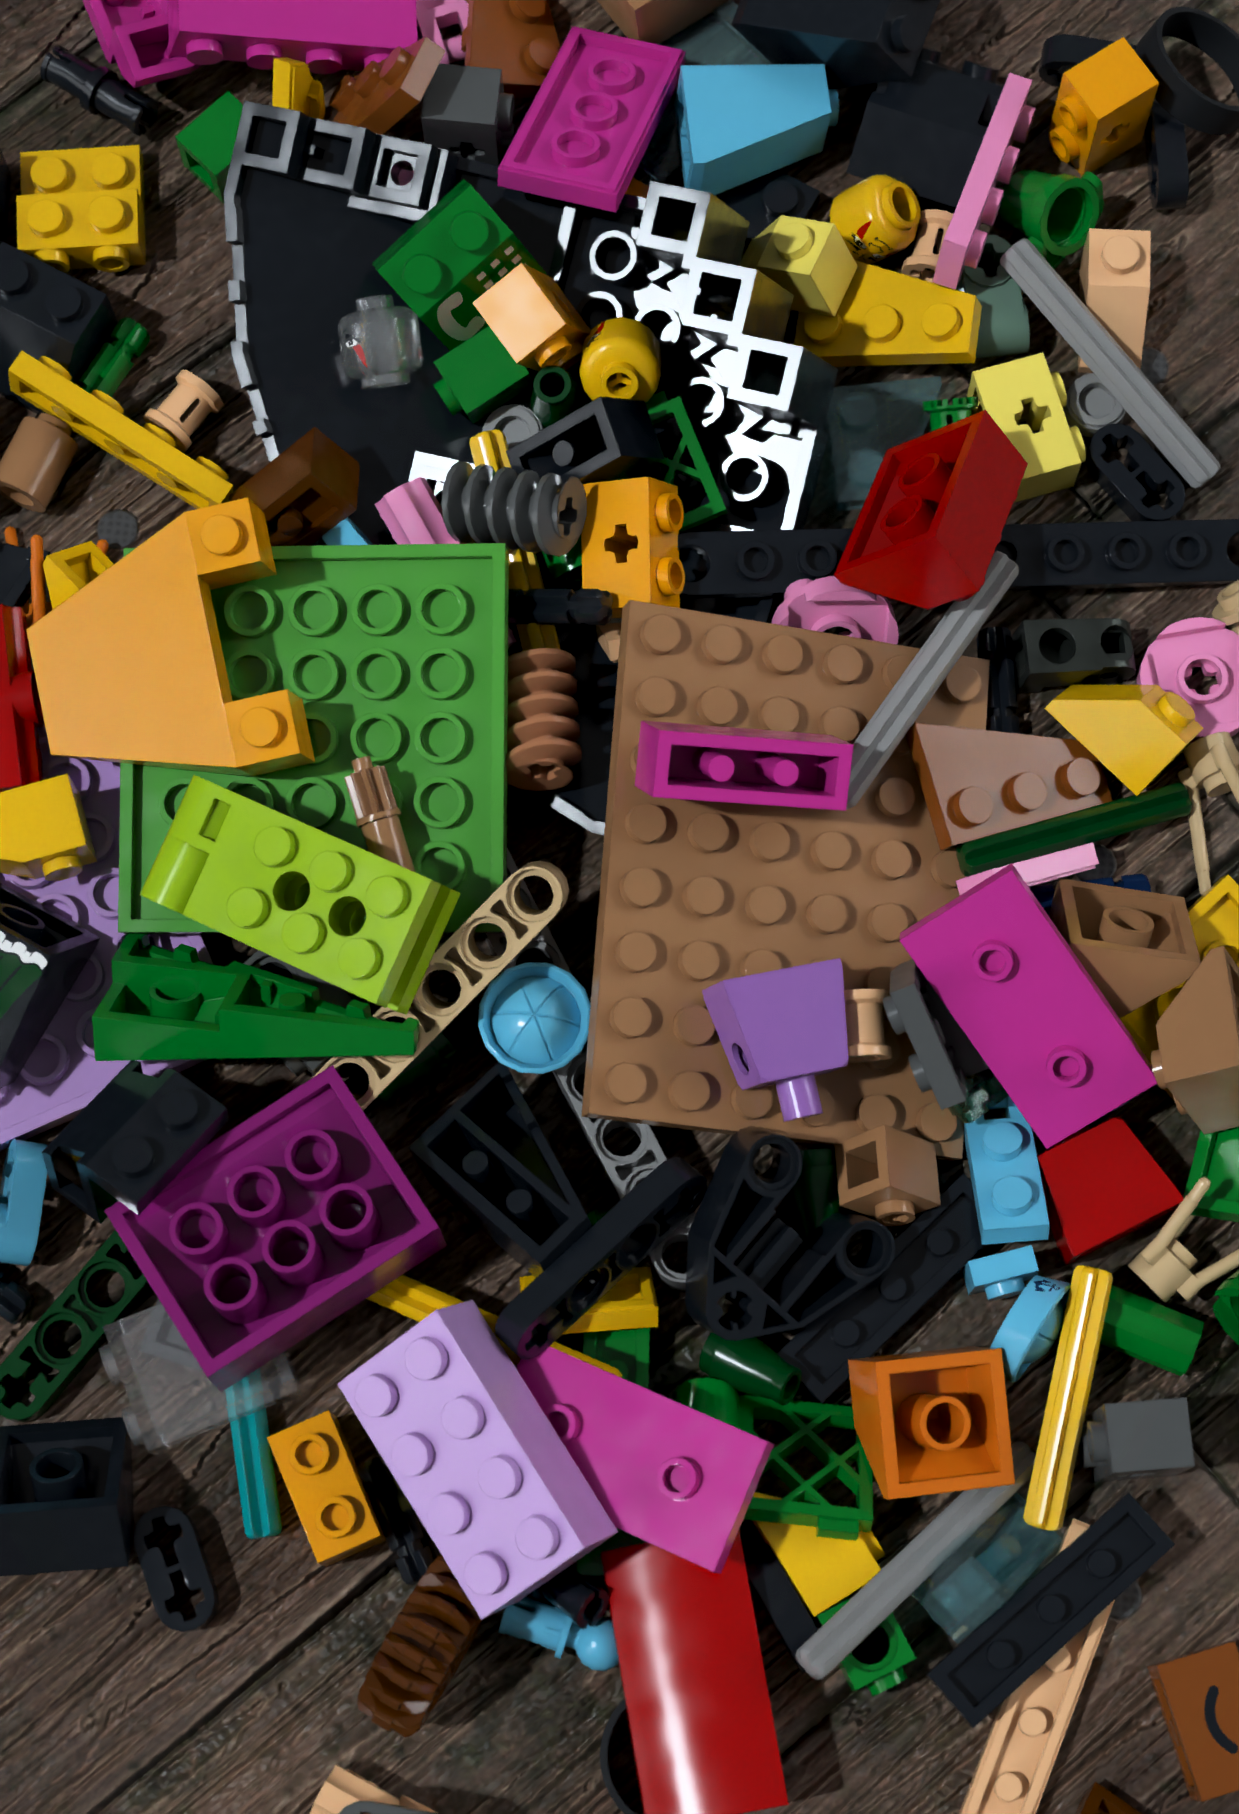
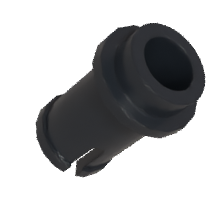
[530,1564,609,1629]

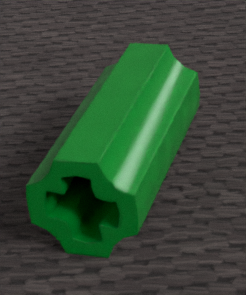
[1062,1285,1204,1377]

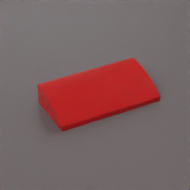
[600,1531,789,1814]

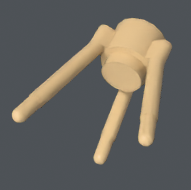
[1177,731,1239,895]
[1127,1177,1239,1303]

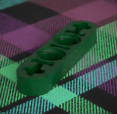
[0,1229,151,1423]

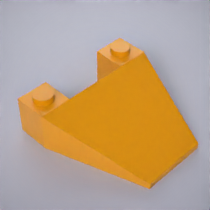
[26,497,315,776]

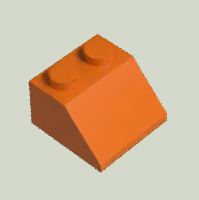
[848,1346,1015,1500]

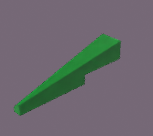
[92,933,419,1061]

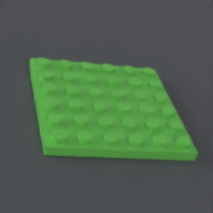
[118,543,509,934]

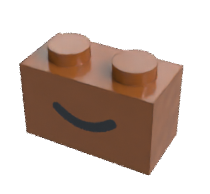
[1147,1641,1239,1802]

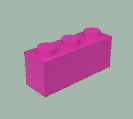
[635,721,853,811]

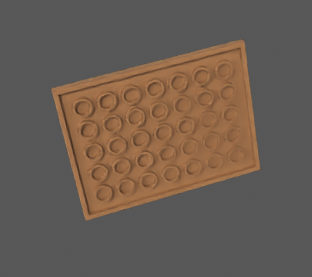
[581,600,990,1161]

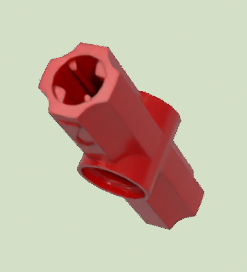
[0,604,45,792]

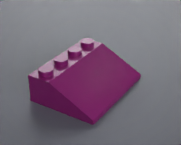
[104,1065,447,1393]

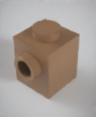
[834,1124,941,1226]

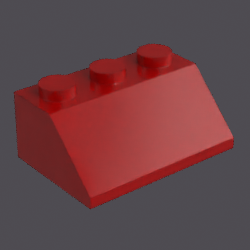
[834,410,1028,609]

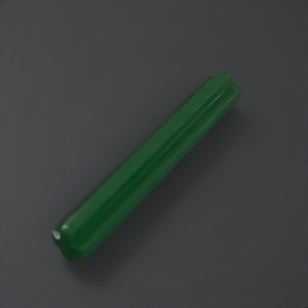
[956,783,1192,877]

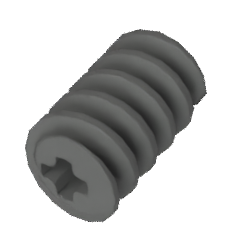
[441,461,587,557]

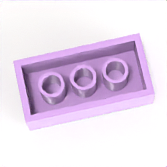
[337,1299,618,1620]

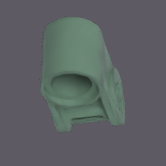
[956,235,1030,359]

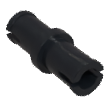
[40,45,158,136]

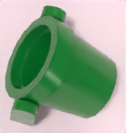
[999,169,1104,270]

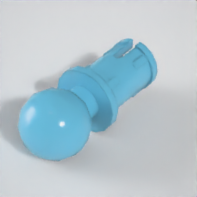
[498,1596,619,1671]

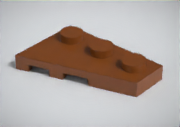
[328,37,446,135]

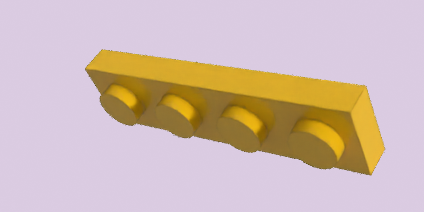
[8,351,233,509]

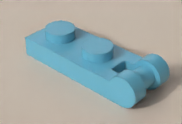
[962,1078,1050,1245]

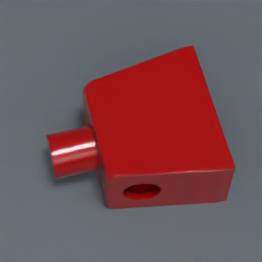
[1037,1116,1183,1266]

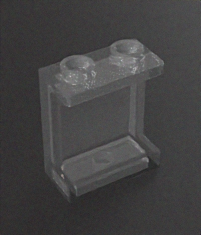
[99,1304,305,1456]

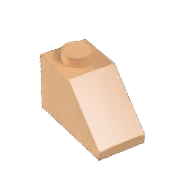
[1078,228,1151,373]

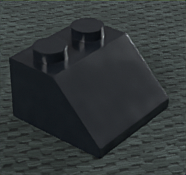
[0,241,118,415]
[0,1417,134,1576]

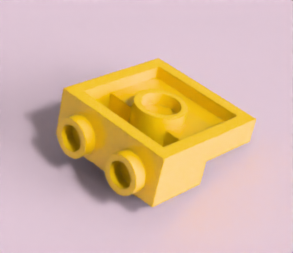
[16,145,146,273]

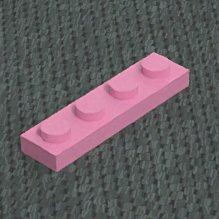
[932,73,1036,290]

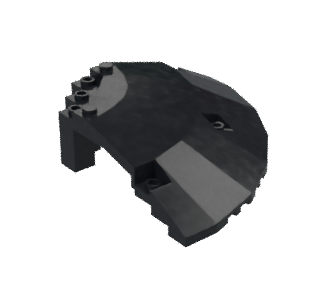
[224,100,838,835]

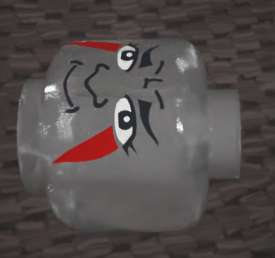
[337,295,423,389]

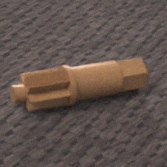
[344,756,415,872]

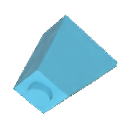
[674,64,839,195]

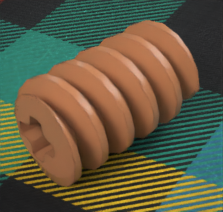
[506,648,582,791]

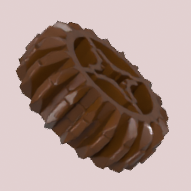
[358,1555,484,1737]

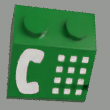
[372,179,547,351]

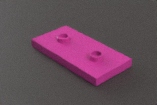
[497,26,686,213]
[899,863,1157,1149]
[516,1346,774,1574]

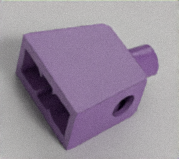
[702,958,849,1122]

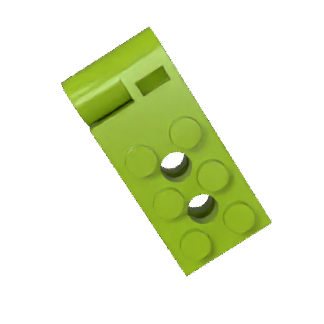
[140,774,461,1015]

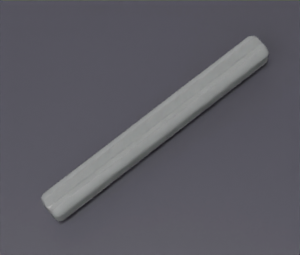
[1000,238,1220,489]
[846,551,1019,810]
[796,1441,1036,1680]

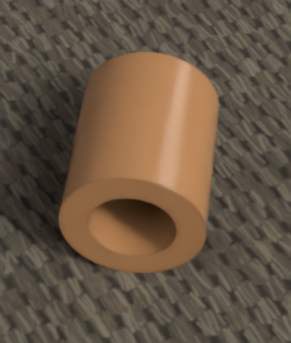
[0,413,78,513]

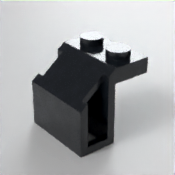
[846,46,1005,208]
[42,1060,229,1224]

